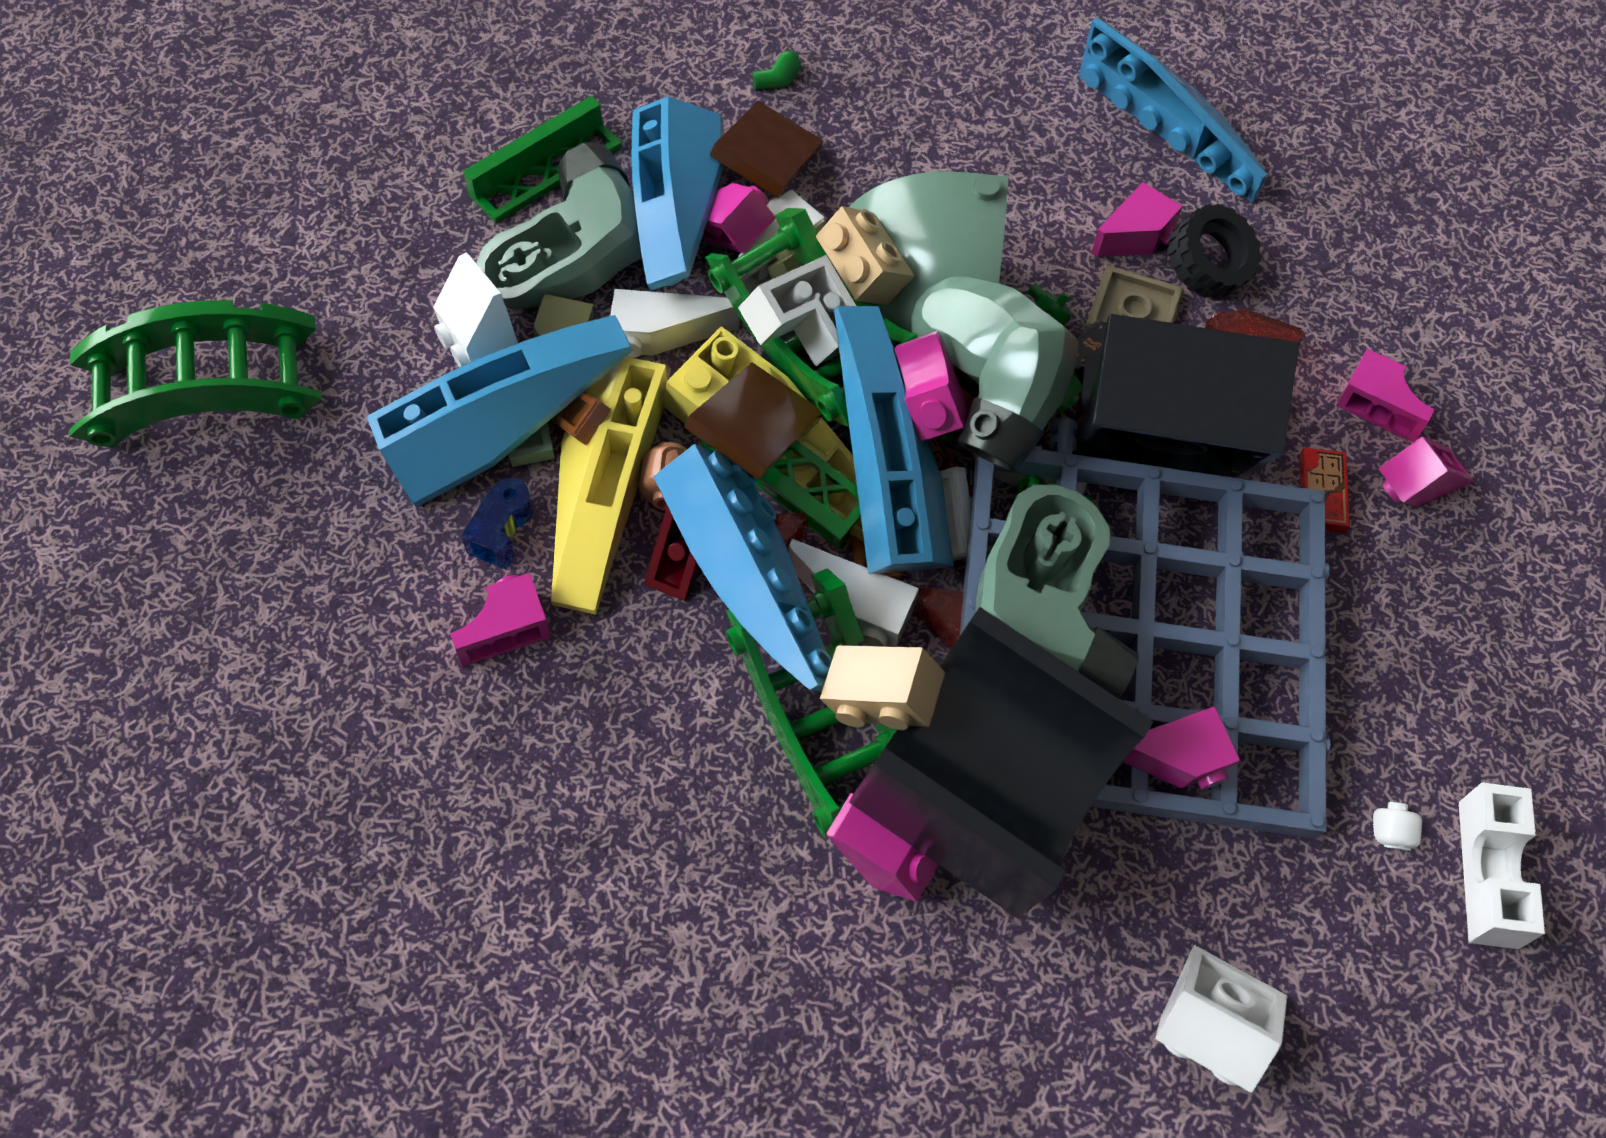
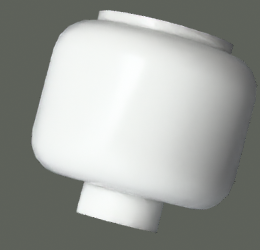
[1373,802,1422,851]

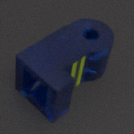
[461,478,533,570]

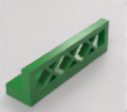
[463,96,622,224]
[701,440,861,550]

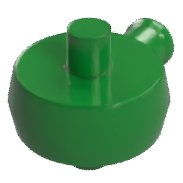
[1027,283,1073,326]

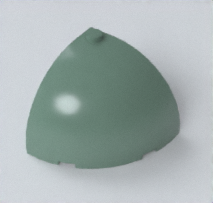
[840,171,1008,393]

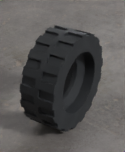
[1167,204,1262,299]

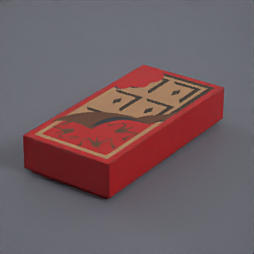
[1299,447,1350,533]

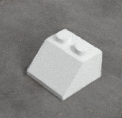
[433,253,518,368]
[1155,945,1287,1093]

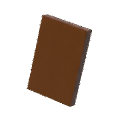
[709,101,824,197]
[684,362,822,480]

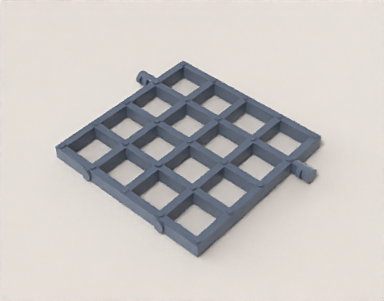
[959,417,1331,838]

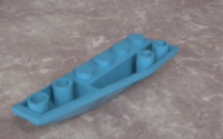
[1079,18,1267,203]
[834,306,954,574]
[367,315,633,507]
[653,444,832,692]

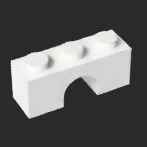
[1459,783,1545,949]

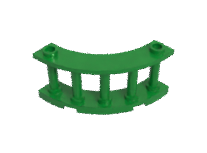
[705,208,918,427]
[69,300,322,447]
[725,568,896,838]

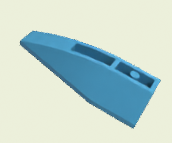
[631,96,725,291]

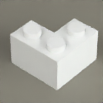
[738,255,856,367]

